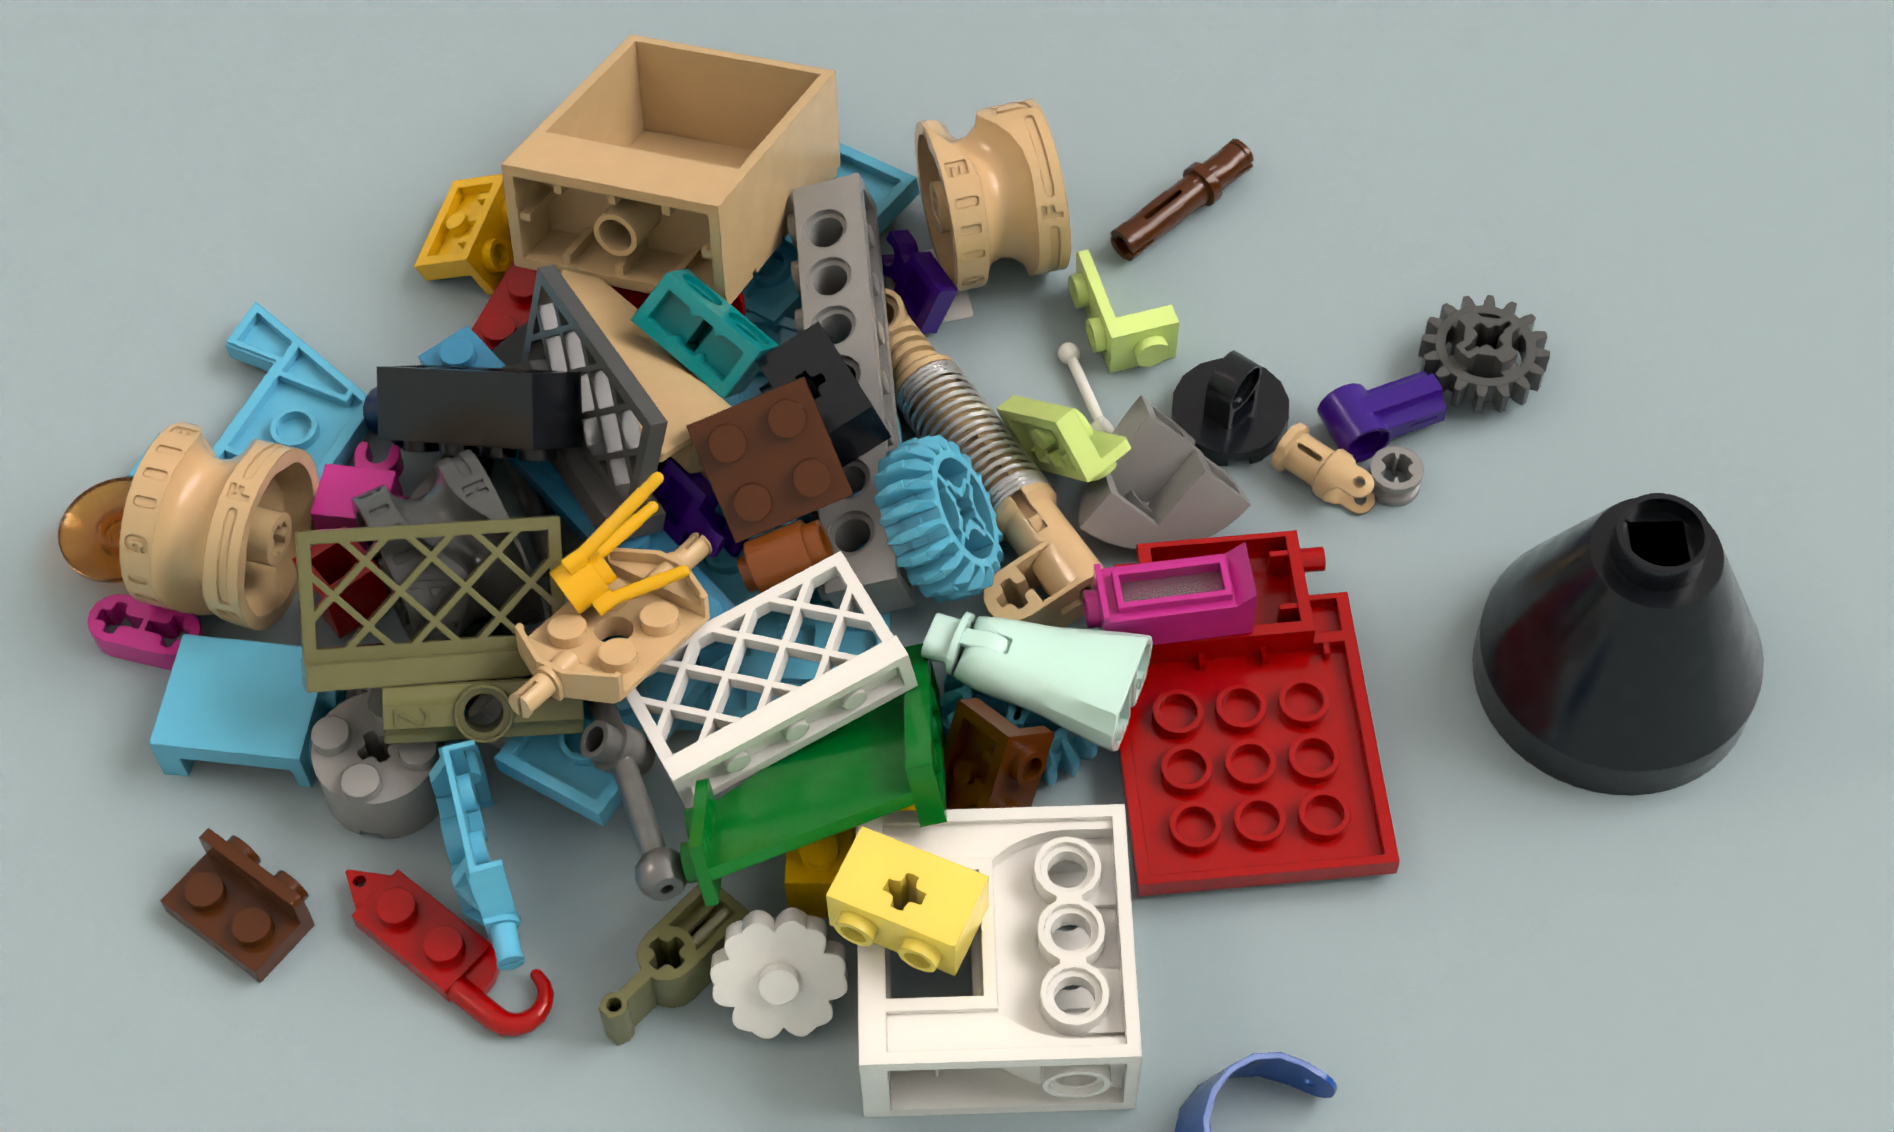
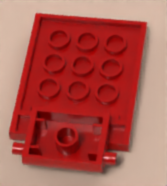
[1113,530,1400,897]

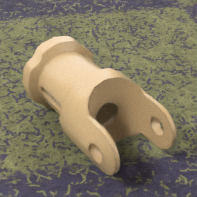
[1270,422,1375,514]

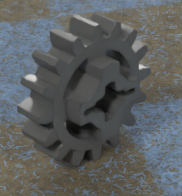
[1418,295,1550,413]

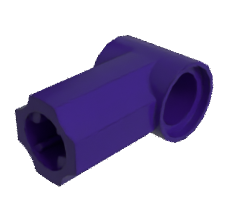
[1317,371,1447,463]

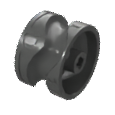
[351,449,545,640]

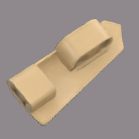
[561,269,731,474]

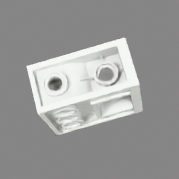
[856,804,1142,1117]

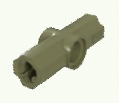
[382,678,584,744]

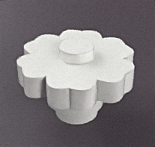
[710,907,848,1039]

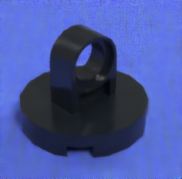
[1172,350,1289,466]

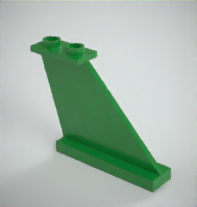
[680,643,947,907]

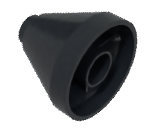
[1472,493,1764,796]

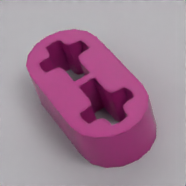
[87,594,206,670]

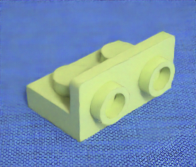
[996,395,1131,482]

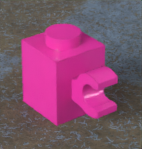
[310,442,410,551]

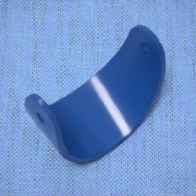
[1174,1052,1337,1132]

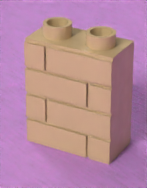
[501,34,841,304]

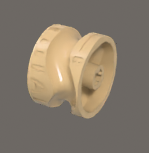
[915,99,1071,292]
[119,422,319,630]

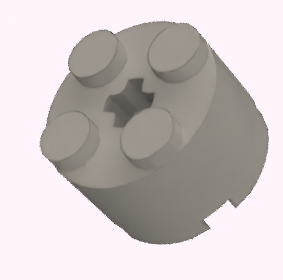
[311,687,444,839]

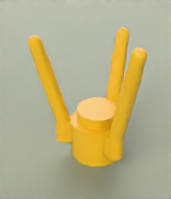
[549,472,690,617]

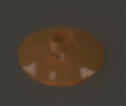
[58,477,134,583]

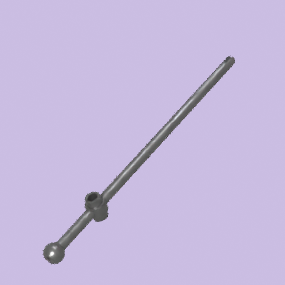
[504,458,687,901]

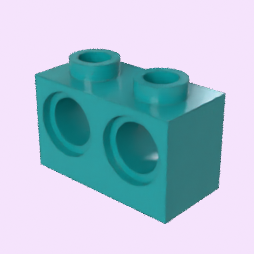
[631,268,779,399]

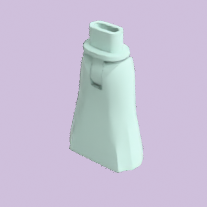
[921,612,1153,752]

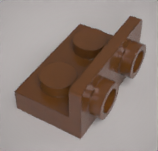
[944,698,1054,810]
[160,828,315,983]

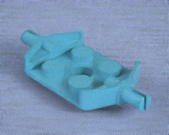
[429,708,525,970]

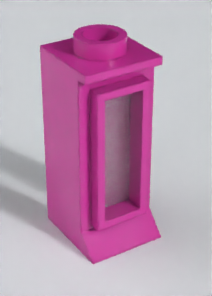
[1083,542,1257,645]

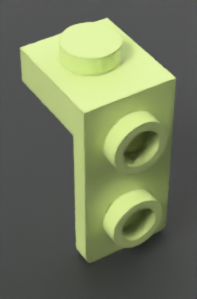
[1068,249,1179,373]

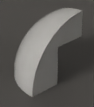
[1079,395,1251,550]

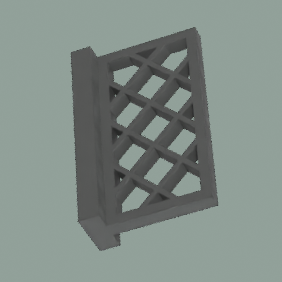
[502,265,668,540]

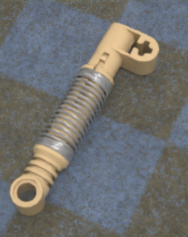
[885,288,1104,628]

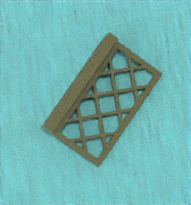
[294,515,565,693]

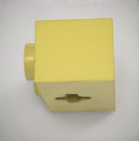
[826,826,989,976]

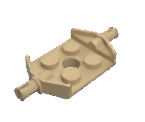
[508,532,712,718]

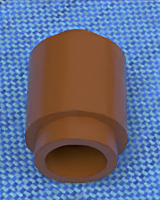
[737,520,835,593]

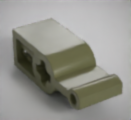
[598,884,750,1046]

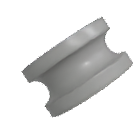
[1369,446,1424,507]

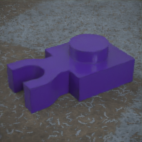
[881,230,959,334]

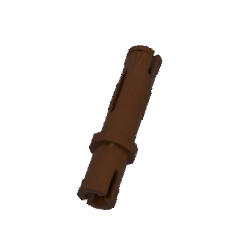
[1110,138,1254,261]

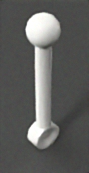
[1058,342,1115,434]

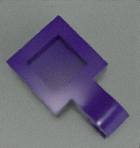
[653,457,749,558]

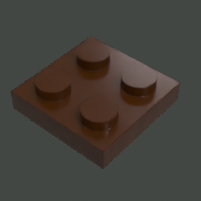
[686,376,853,543]

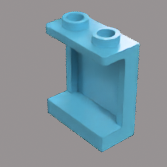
[149,634,347,787]

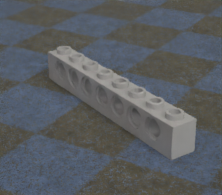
[787,172,916,614]

